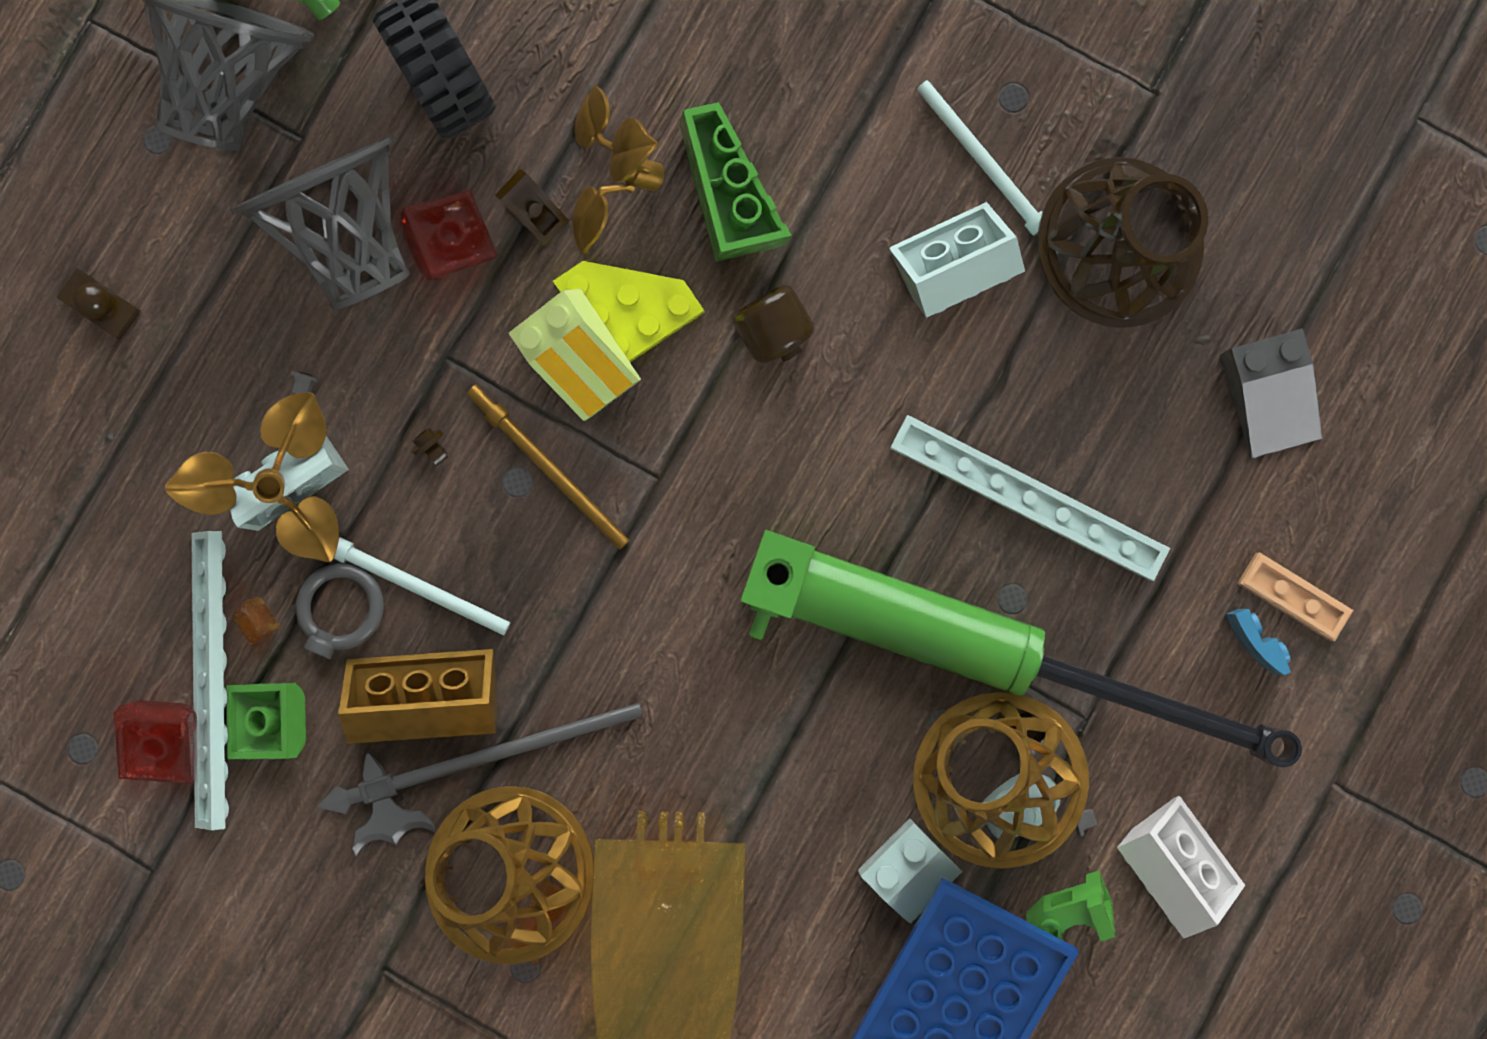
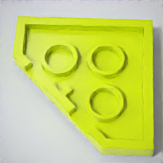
[553,261,705,362]

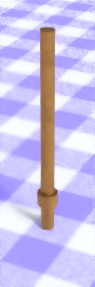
[466,384,630,550]

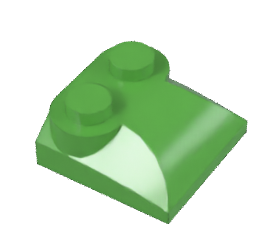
[226,683,306,759]

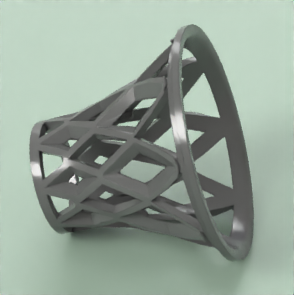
[143,0,314,151]
[230,135,410,310]

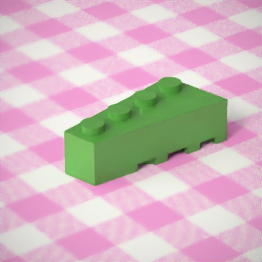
[679,102,792,262]

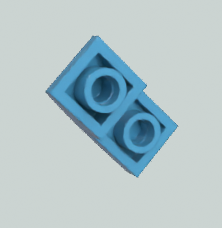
[1225,609,1291,675]

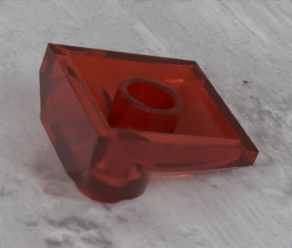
[401,189,498,281]
[114,700,197,784]

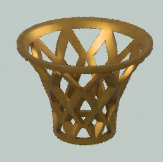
[913,692,1089,868]
[425,786,595,964]

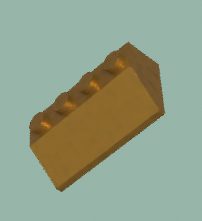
[338,649,497,744]

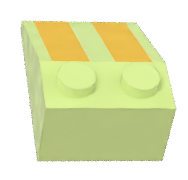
[509,289,641,421]

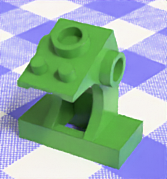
[1026,870,1115,941]

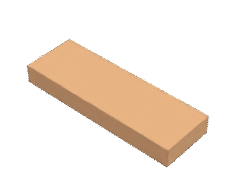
[1237,552,1354,642]

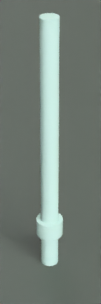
[917,80,1059,254]
[334,537,510,635]

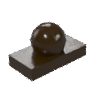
[56,268,141,340]

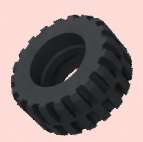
[372,0,496,139]

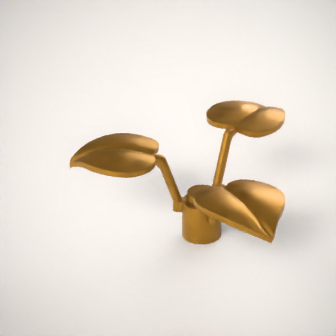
[572,86,664,254]
[165,392,339,562]

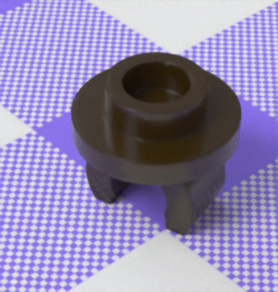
[411,428,448,466]

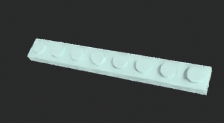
[890,415,1170,581]
[192,531,229,830]

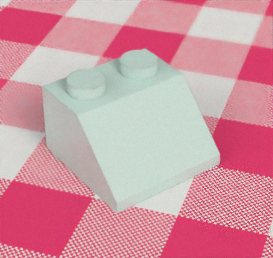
[858,818,962,924]

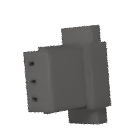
[291,372,320,393]
[1075,809,1097,836]

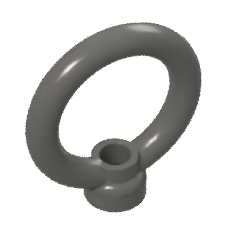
[296,563,384,659]

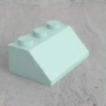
[889,202,1025,318]
[230,436,349,531]

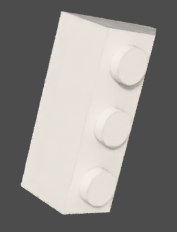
[1117,796,1245,938]

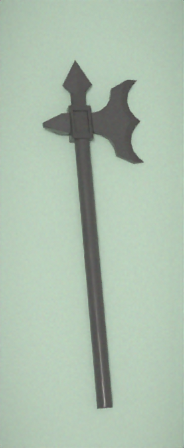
[317,703,644,857]

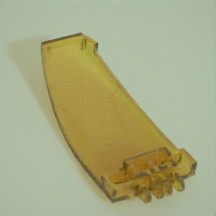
[591,811,745,1039]

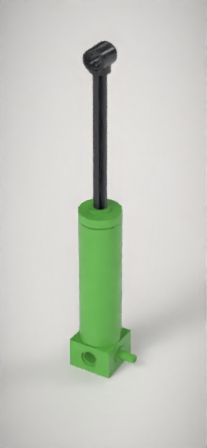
[740,530,1302,768]

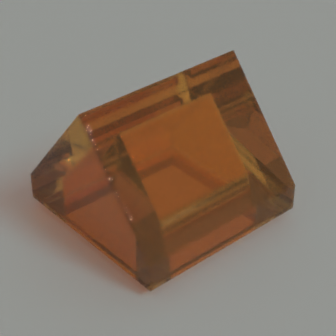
[232,597,280,645]

